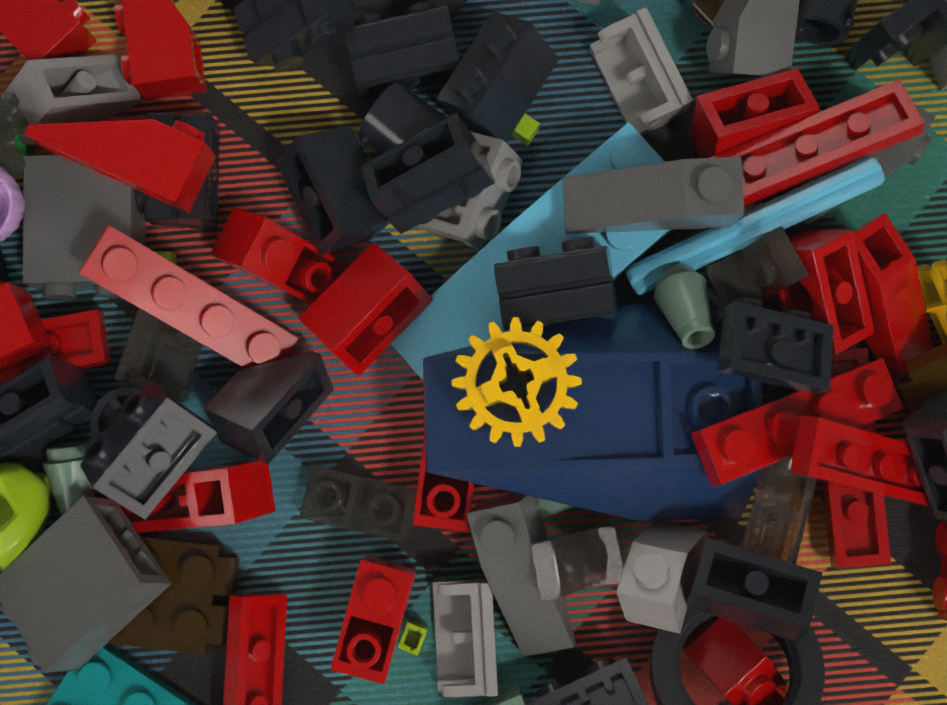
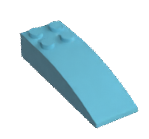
[391,122,672,381]

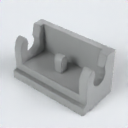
[589,7,693,136]
[432,578,498,697]

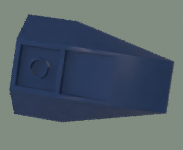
[423,304,764,522]

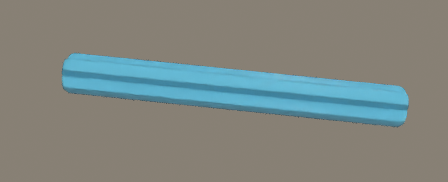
[626,156,885,295]

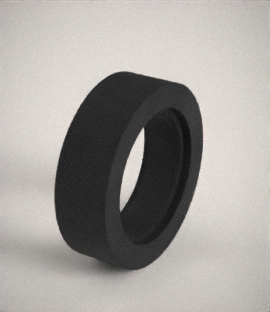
[650,608,825,705]

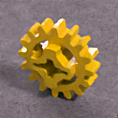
[452,317,582,447]

